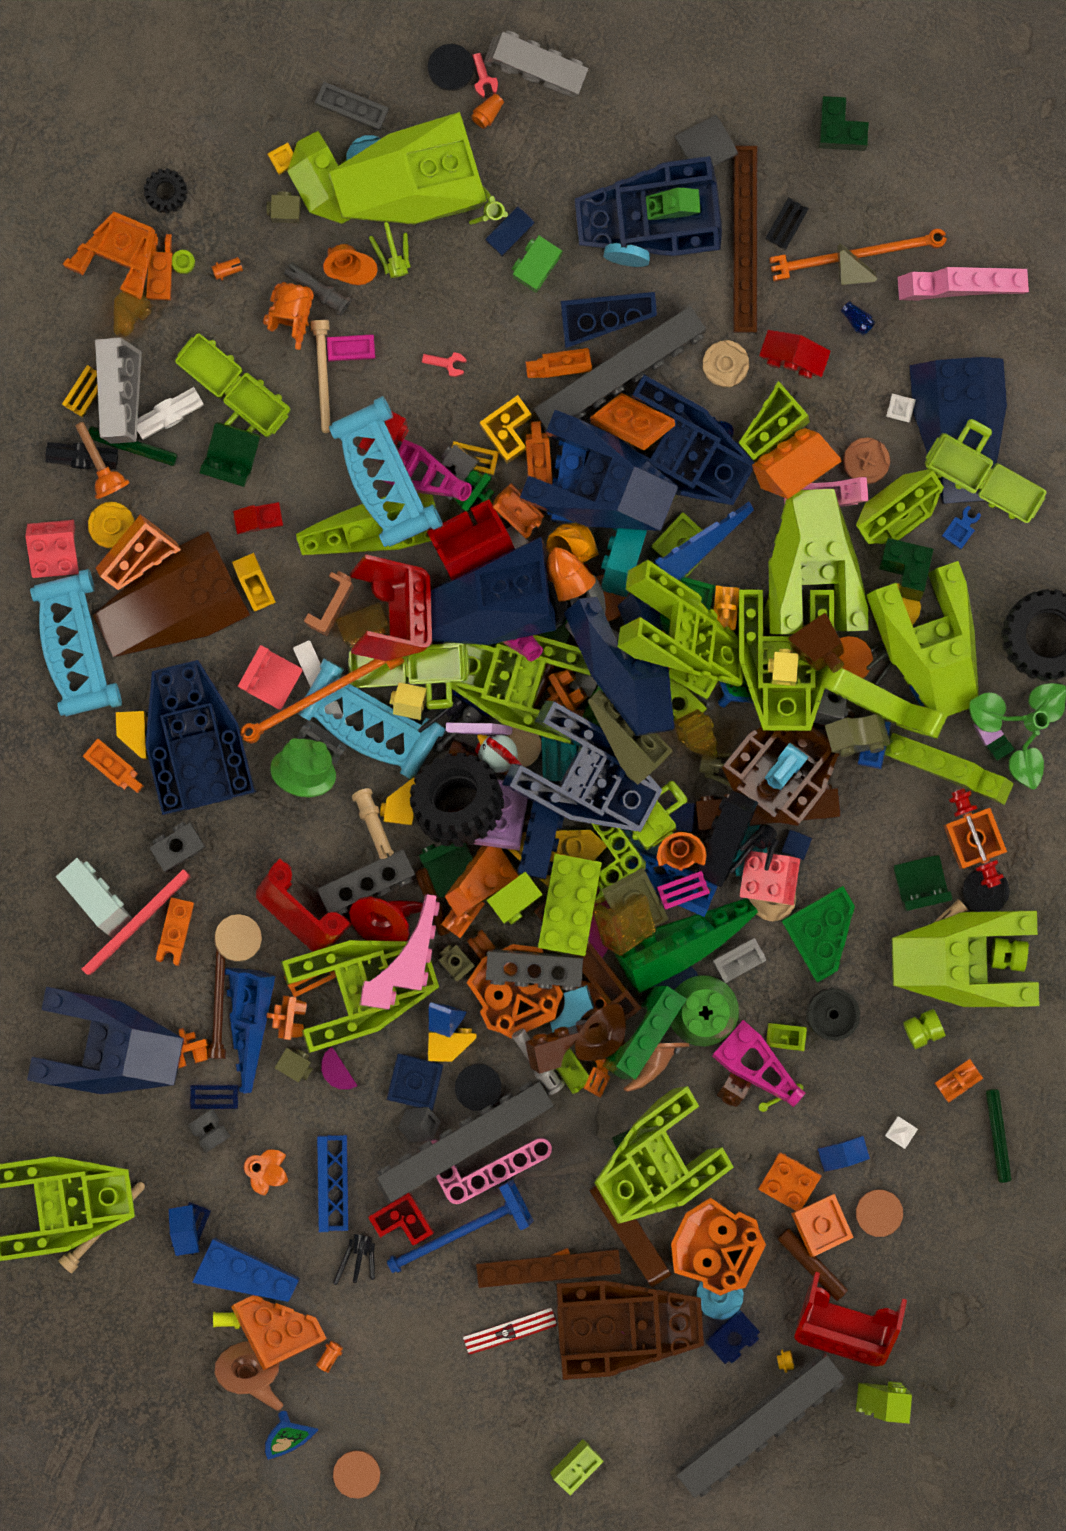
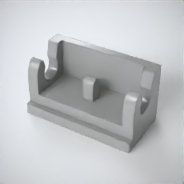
[713,938,766,983]

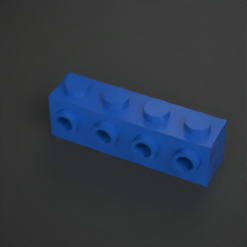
[548,441,587,524]

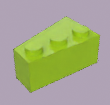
[856,1381,912,1424]

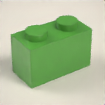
[512,236,562,293]

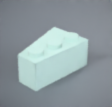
[56,858,133,938]

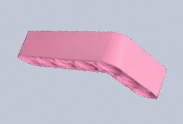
[431,1137,552,1204]

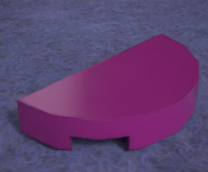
[321,1047,358,1090]

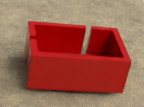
[426,499,515,580]

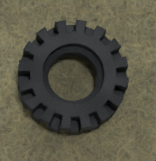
[144,168,187,214]

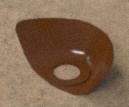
[575,1003,626,1061]

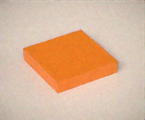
[791,1194,854,1257]

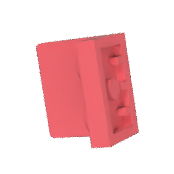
[25,520,79,578]
[238,645,303,710]
[740,851,800,905]

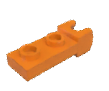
[156,897,194,967]

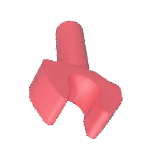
[472,53,498,98]
[422,352,467,377]

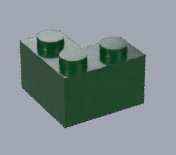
[819,96,869,151]
[879,538,934,602]

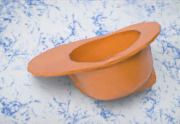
[323,244,378,285]

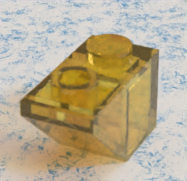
[114,292,153,338]
[674,709,718,758]

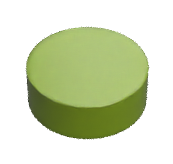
[172,250,195,274]

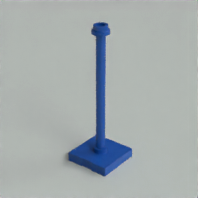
[387,1179,534,1273]

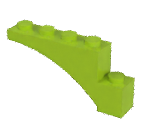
[885,733,1014,805]

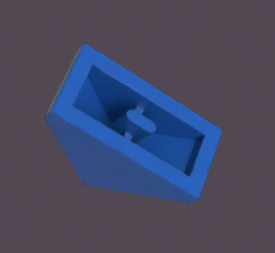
[429,1002,466,1038]
[818,1136,870,1172]
[169,1205,200,1256]

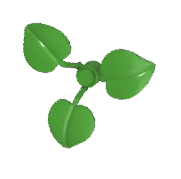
[969,683,1066,790]

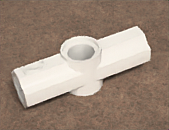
[137,387,204,440]

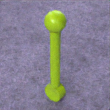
[759,1083,804,1112]

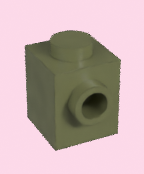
[267,191,301,224]
[275,1047,313,1083]

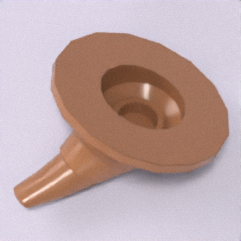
[623,1043,689,1092]
[215,1342,284,1411]

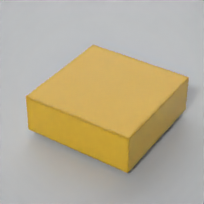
[267,143,293,175]

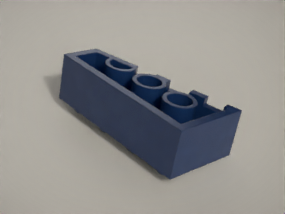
[561,292,657,349]
[518,784,564,880]

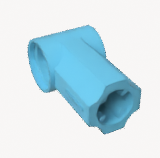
[765,743,809,790]

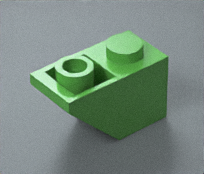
[646,188,700,220]

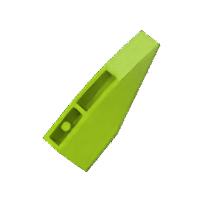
[296,493,436,555]

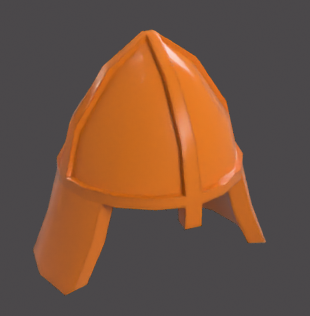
[546,547,596,602]
[657,832,707,871]

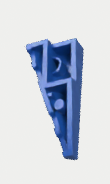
[654,501,754,581]
[225,967,276,1093]

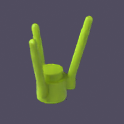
[469,185,508,225]
[369,222,411,278]

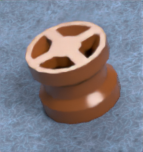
[467,929,496,959]

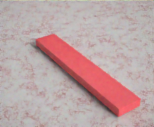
[82,869,191,975]

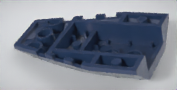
[575,156,722,256]
[909,357,1007,504]

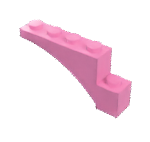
[898,267,1029,301]
[359,894,440,1010]

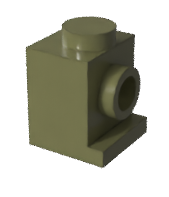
[439,945,475,982]

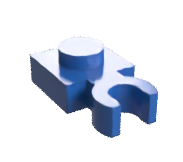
[941,506,981,550]

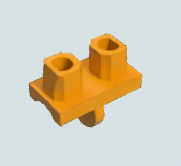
[714,586,739,630]

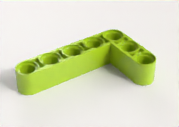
[821,668,947,739]
[591,823,646,904]

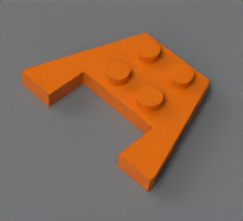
[63,212,155,299]

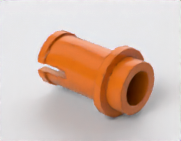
[211,257,243,280]
[316,1341,343,1373]

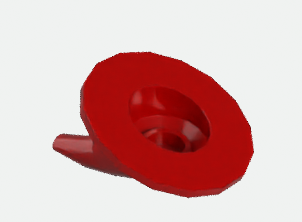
[349,897,423,941]

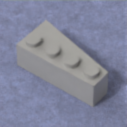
[484,31,588,97]
[95,338,142,444]

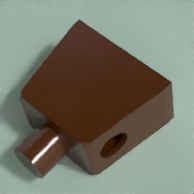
[788,613,844,673]

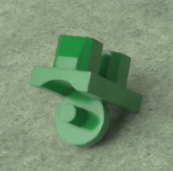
[453,470,495,513]

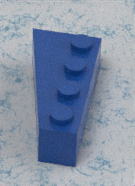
[192,1238,300,1302]

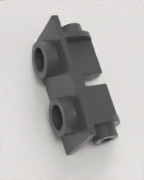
[297,720,347,765]

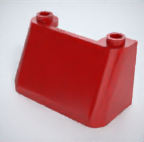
[256,859,352,952]

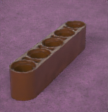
[589,1186,672,1288]

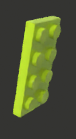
[538,854,602,957]

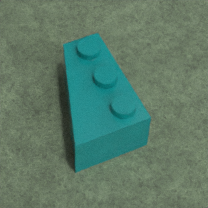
[601,528,647,597]

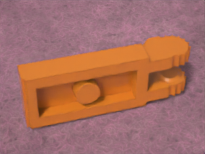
[146,234,173,301]

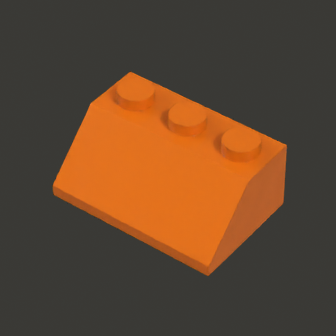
[752,428,842,499]

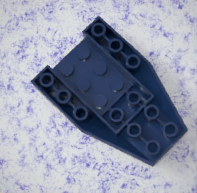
[431,537,556,645]
[146,660,256,816]

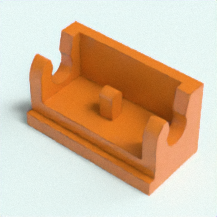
[493,483,545,539]

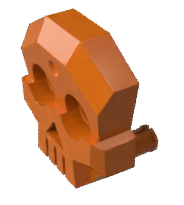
[467,944,563,1039]
[671,1198,766,1296]

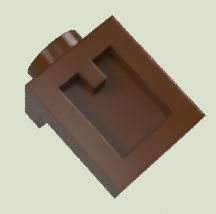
[717,1072,752,1107]

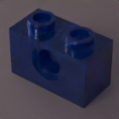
[705,1309,760,1364]

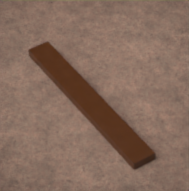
[733,146,757,333]

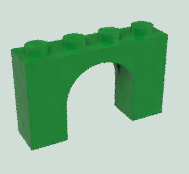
[603,986,687,1080]

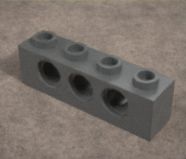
[317,849,415,915]
[486,949,583,990]

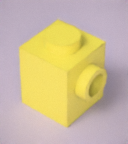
[768,649,798,686]
[390,682,427,720]

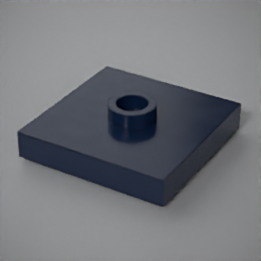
[386,1053,444,1111]

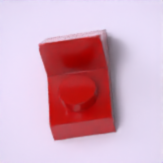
[233,502,284,535]

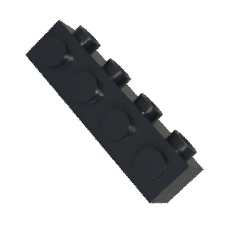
[696,790,759,887]

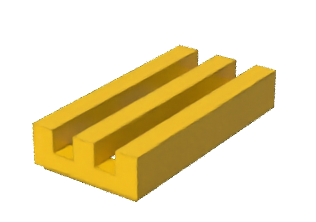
[62,365,98,418]
[452,441,499,476]

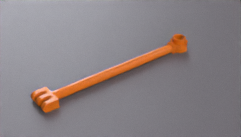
[769,229,947,281]
[240,657,404,744]

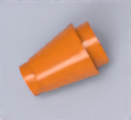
[471,94,504,129]

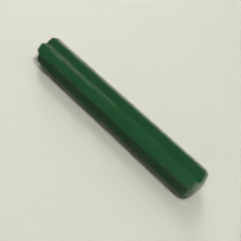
[88,426,178,466]
[986,1089,1011,1183]

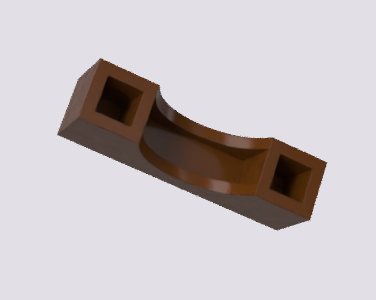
[525,1020,625,1074]

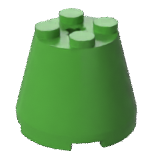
[671,975,739,1047]

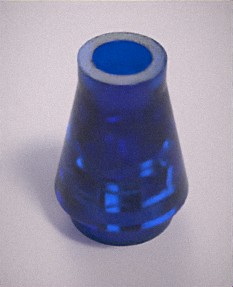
[841,301,876,336]

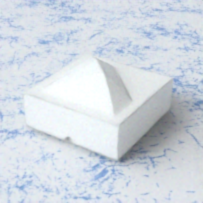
[886,394,916,422]
[885,1116,918,1149]

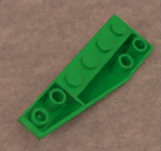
[613,898,758,993]

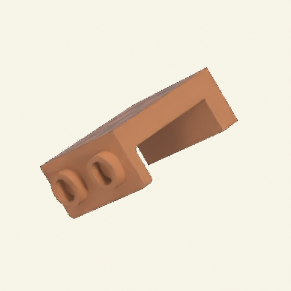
[304,571,354,636]

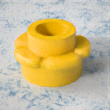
[777,1349,794,1373]

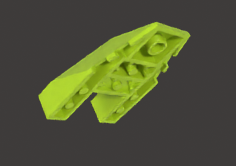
[768,489,868,634]
[617,560,744,686]
[866,561,979,717]
[738,590,834,731]
[445,635,592,745]
[892,910,1039,1007]
[281,940,439,1053]
[594,1086,734,1224]
[0,1156,135,1261]

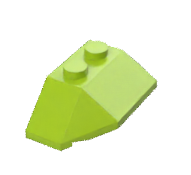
[287,131,351,224]
[856,469,944,544]

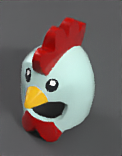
[475,734,522,773]

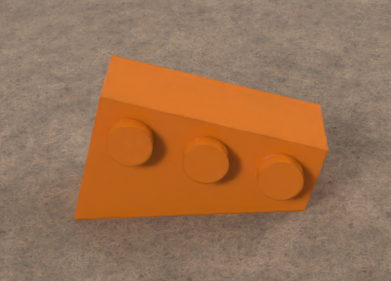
[96,514,181,590]
[445,846,519,917]

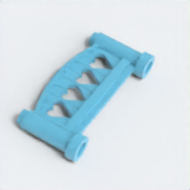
[329,396,443,547]
[30,569,122,716]
[298,658,446,779]

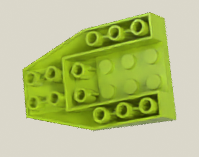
[328,112,487,224]

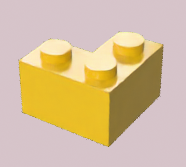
[479,395,532,464]

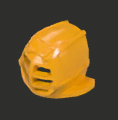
[546,523,599,563]

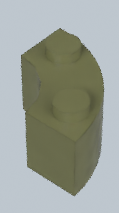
[825,714,890,757]

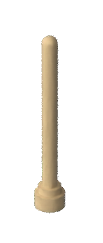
[310,320,331,434]
[58,1182,145,1274]

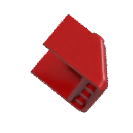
[350,554,432,661]
[794,1272,907,1367]

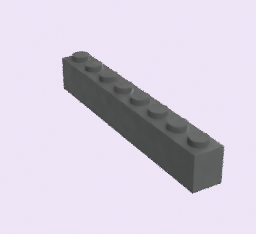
[533,306,706,431]
[374,1081,554,1204]

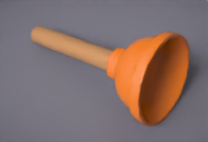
[75,422,130,500]

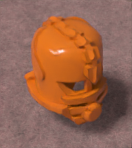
[263,282,314,350]

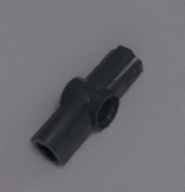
[45,442,119,470]

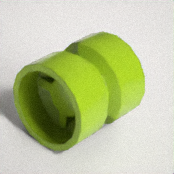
[990,938,1029,972]
[903,1009,946,1050]

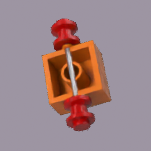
[943,788,1007,888]

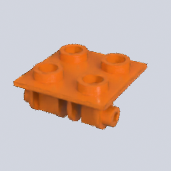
[758,1152,822,1211]

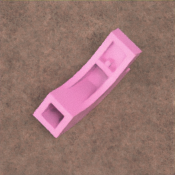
[784,477,868,507]

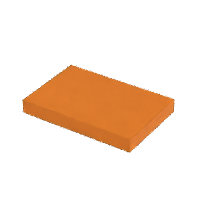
[590,393,675,450]

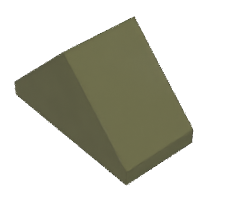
[837,243,878,285]

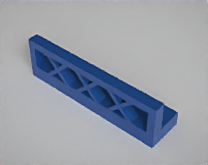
[618,846,718,917]
[317,1135,349,1232]

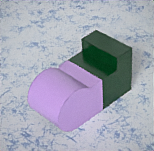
[973,724,1015,762]

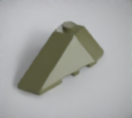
[588,690,672,785]

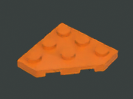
[231,1295,327,1370]

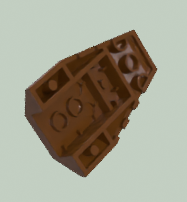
[93,531,250,657]
[722,697,855,826]
[556,1280,704,1380]

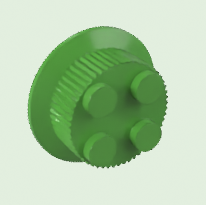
[270,738,336,797]

